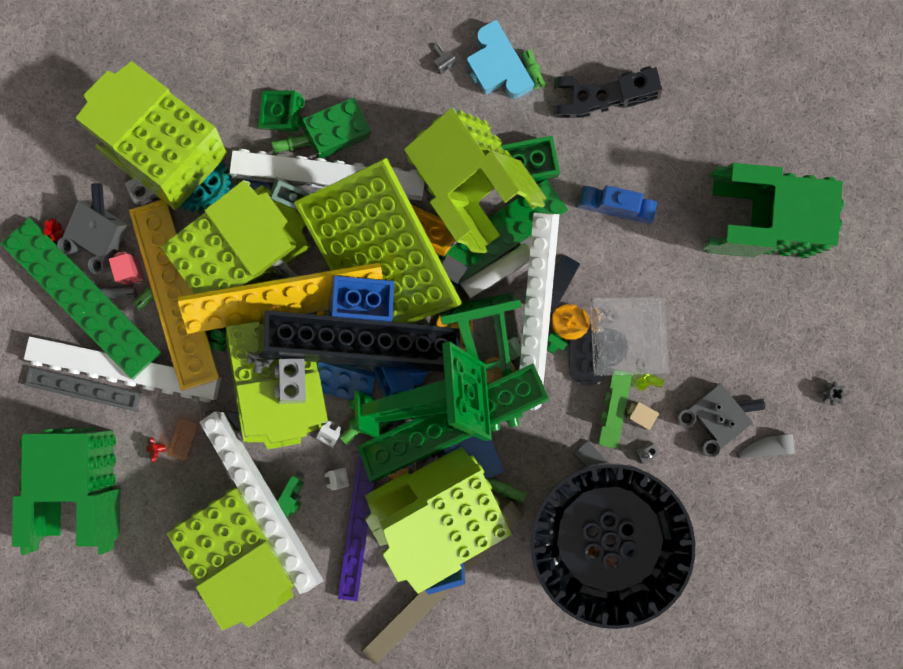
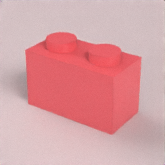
[109,252,145,285]

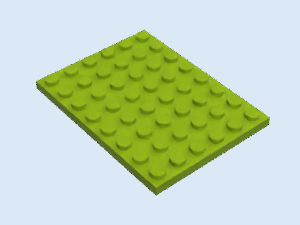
[294,158,462,324]

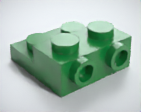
[258,90,305,132]
[278,473,305,518]

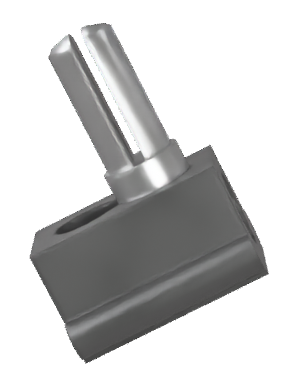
[434,43,456,74]
[635,442,660,464]

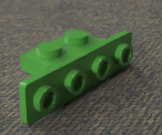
[599,370,632,449]

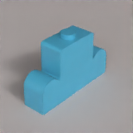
[467,20,535,99]

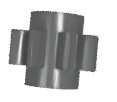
[820,382,847,406]

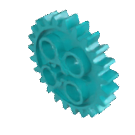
[182,161,233,214]

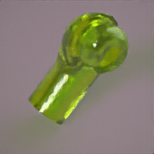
[636,374,664,391]

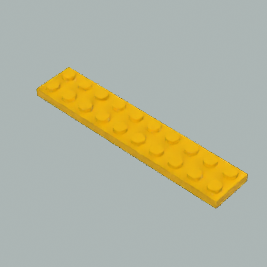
[129,200,220,391]
[178,263,383,334]

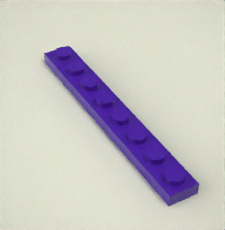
[338,444,375,601]

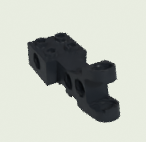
[554,66,662,118]

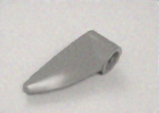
[739,434,795,459]

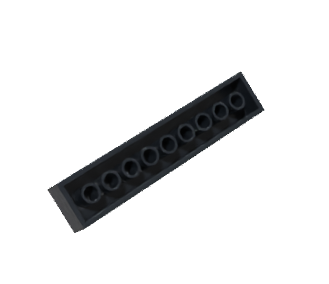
[259,310,460,372]

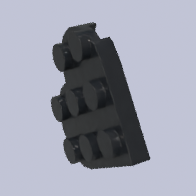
[569,328,628,386]

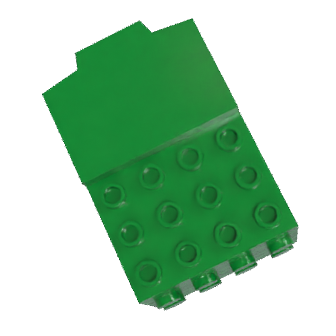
[702,163,844,258]
[12,427,121,555]

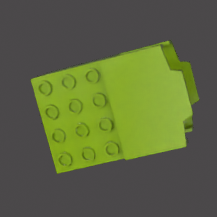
[76,61,228,210]
[404,108,546,253]
[161,180,311,294]
[226,321,328,450]
[365,446,512,594]
[167,487,295,631]

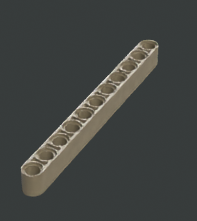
[361,500,524,665]

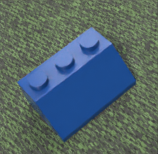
[328,276,394,322]

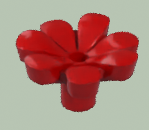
[43,218,65,243]
[146,437,166,463]

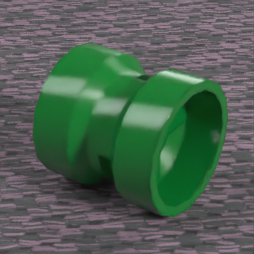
[209,329,226,352]

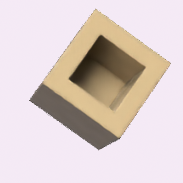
[626,402,659,430]

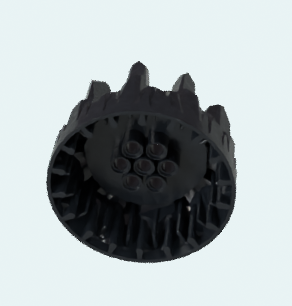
[531,463,696,629]

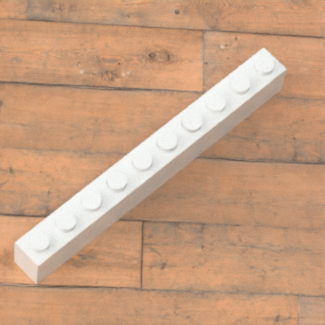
[230,149,424,201]
[520,213,559,411]
[24,337,222,403]
[199,411,324,594]

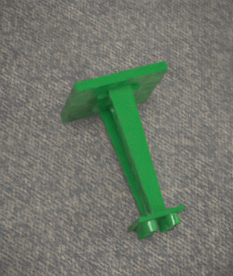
[439,292,523,432]
[349,342,492,441]

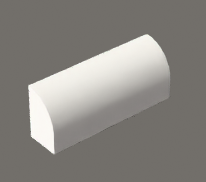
[460,243,530,300]

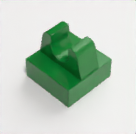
[547,331,568,354]

